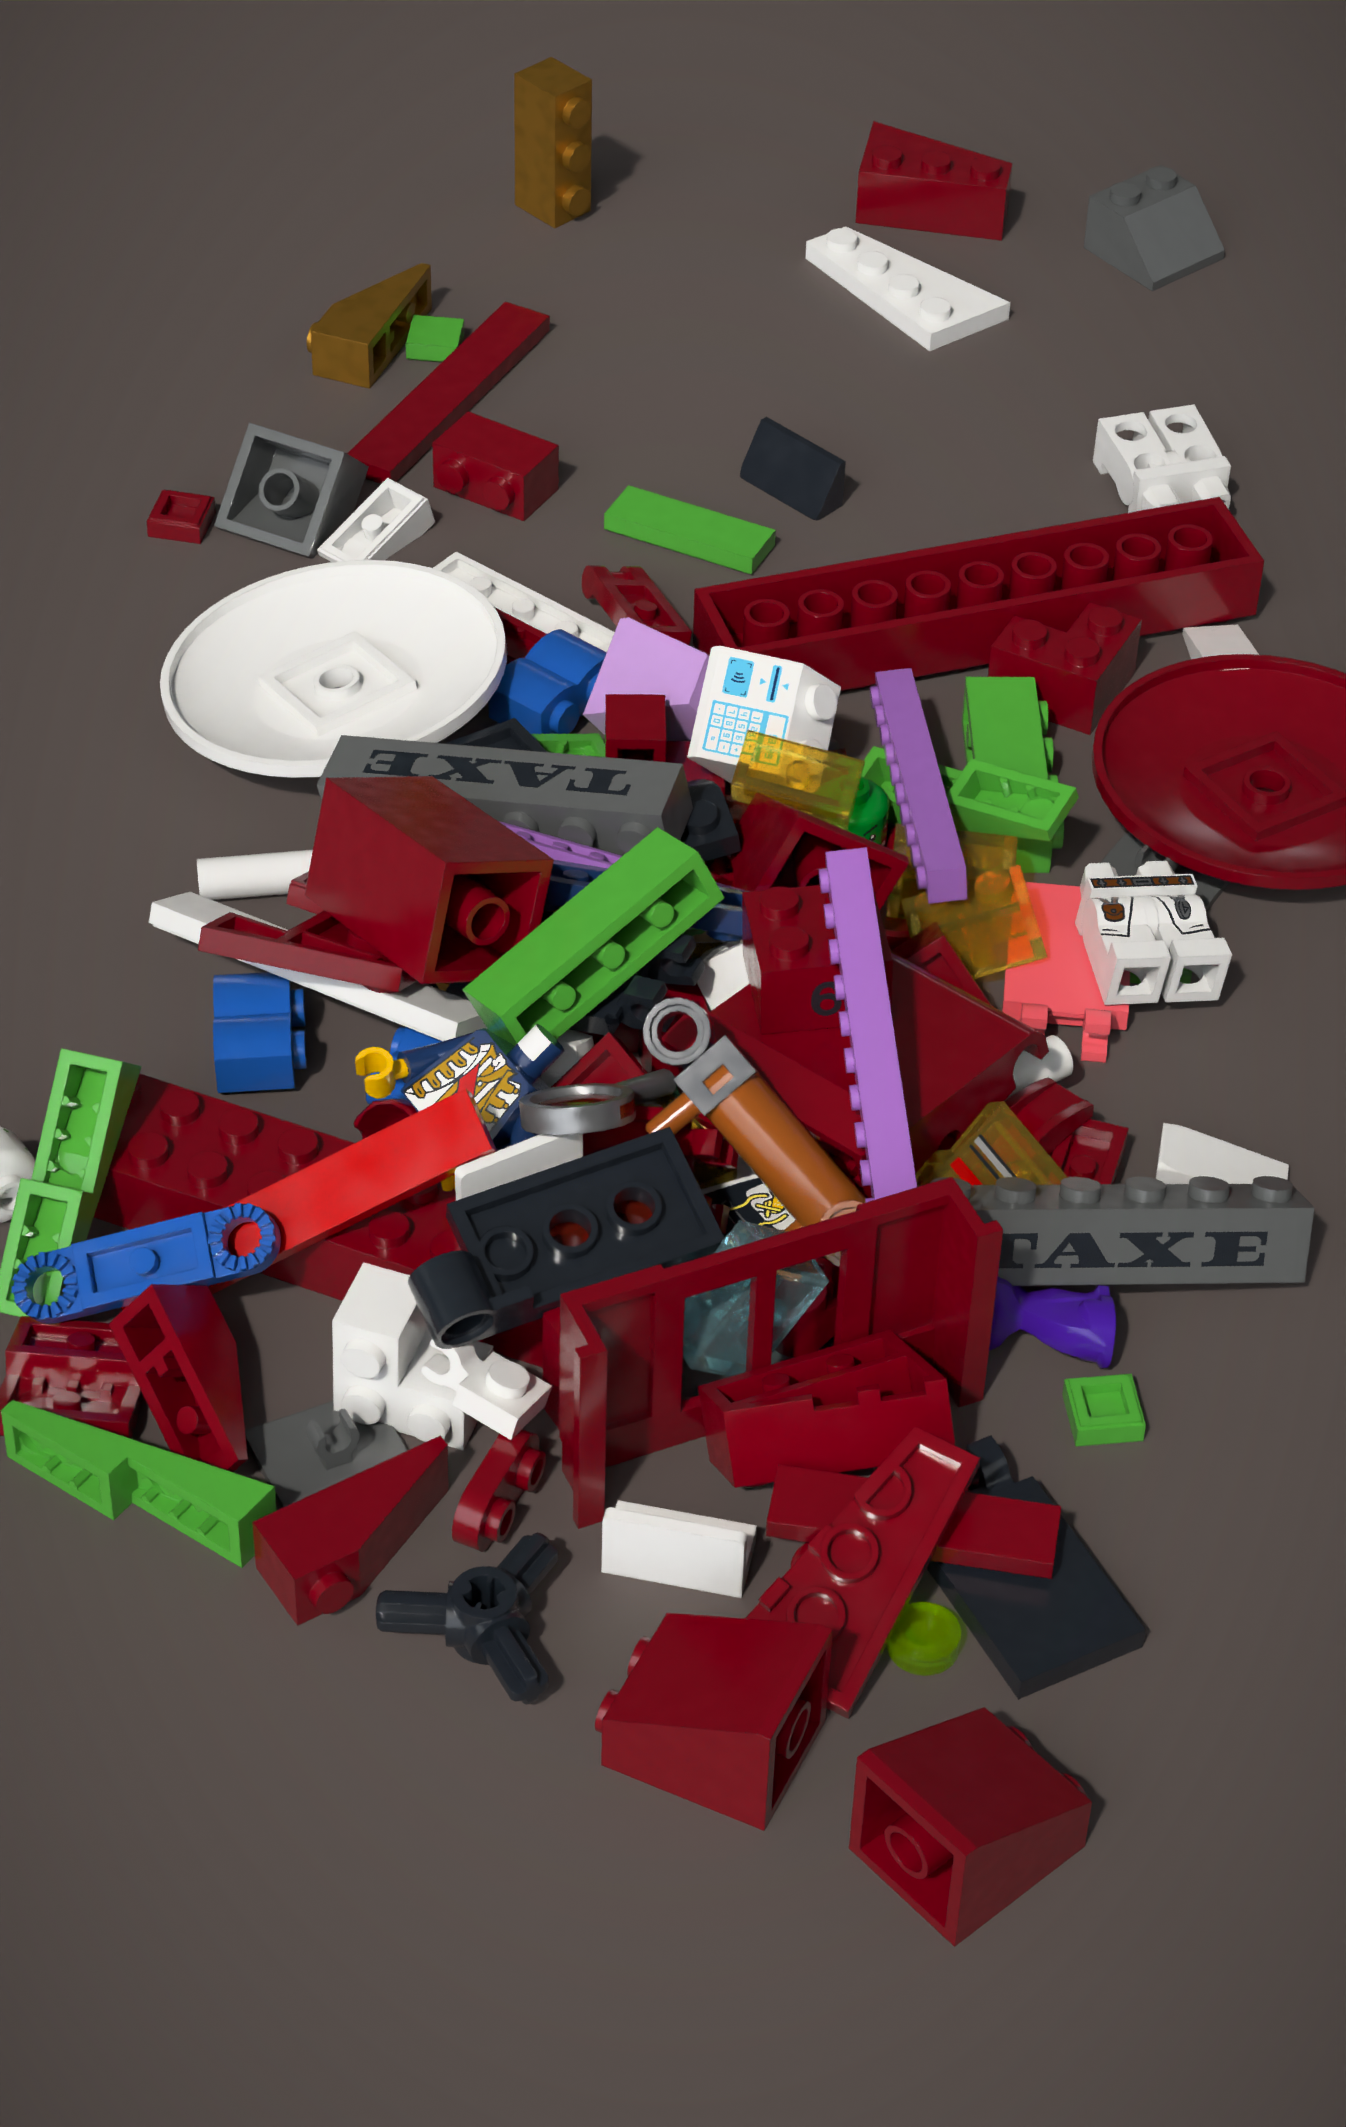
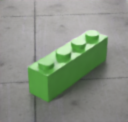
[961,677,1064,873]
[462,827,725,1046]

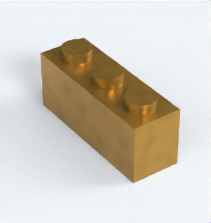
[514,57,592,228]

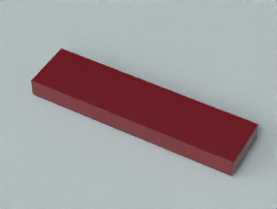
[766,1464,1062,1579]

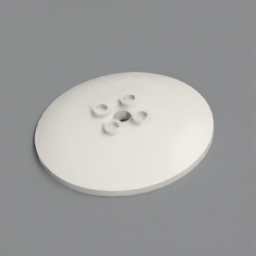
[160,560,507,778]

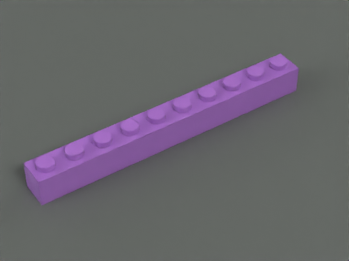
[870,668,967,904]
[818,847,917,1203]

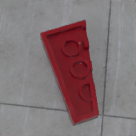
[746,1426,980,1719]

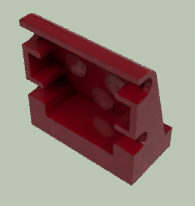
[662,951,1049,1198]

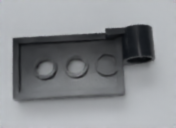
[408,1127,726,1349]

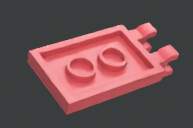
[1002,881,1130,1063]

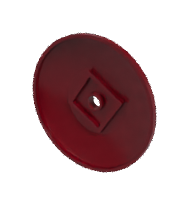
[1092,654,1346,890]

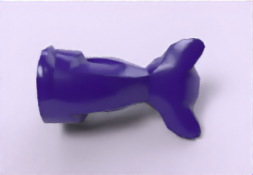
[989,1277,1116,1369]

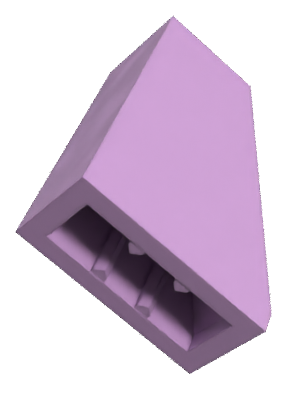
[583,617,709,741]

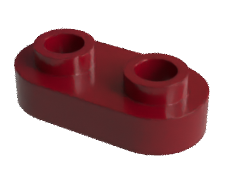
[452,1429,546,1552]

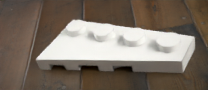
[806,226,1010,351]

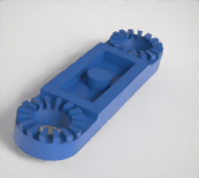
[11,1203,281,1324]

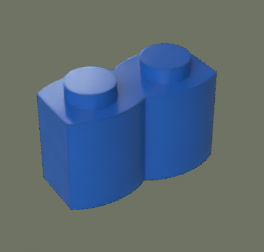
[488,629,607,734]
[213,972,307,1093]

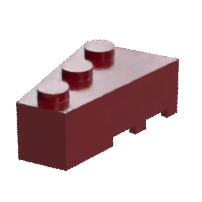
[855,121,1013,241]

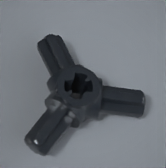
[376,1532,559,1705]

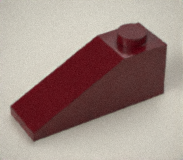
[109,1284,248,1472]
[252,1435,449,1626]

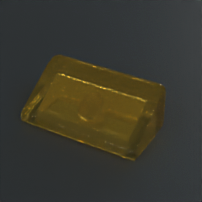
[731,730,865,830]

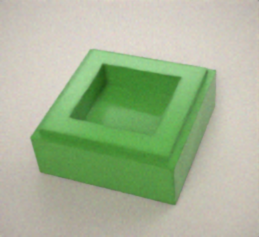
[406,315,464,362]
[1062,1374,1146,1446]

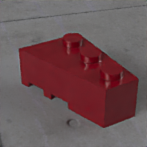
[698,1329,955,1488]

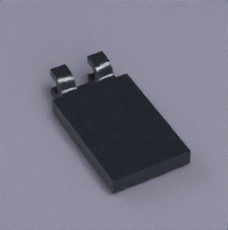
[927,1435,1146,1700]

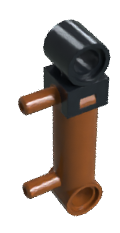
[643,997,866,1271]

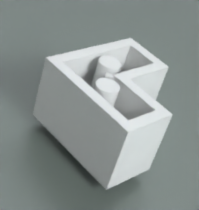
[332,1262,493,1451]

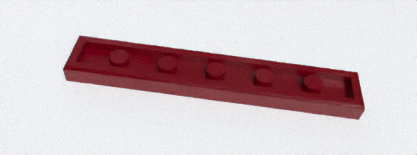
[347,301,550,484]

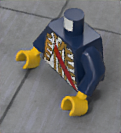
[355,1024,565,1191]

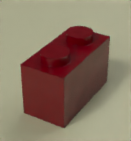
[432,411,559,521]

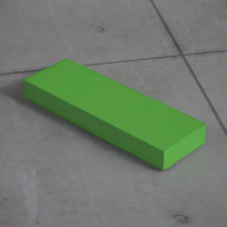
[604,485,776,574]

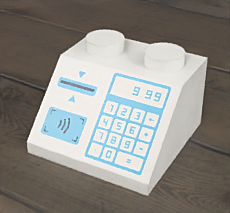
[687,646,841,801]

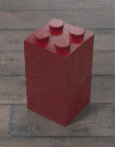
[305,776,554,984]

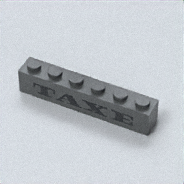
[317,735,693,856]
[917,1176,1315,1286]

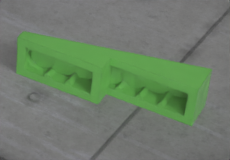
[854,746,1079,841]
[0,1048,142,1317]
[1,1400,277,1568]

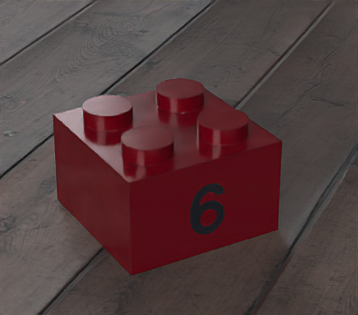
[742,885,893,1035]

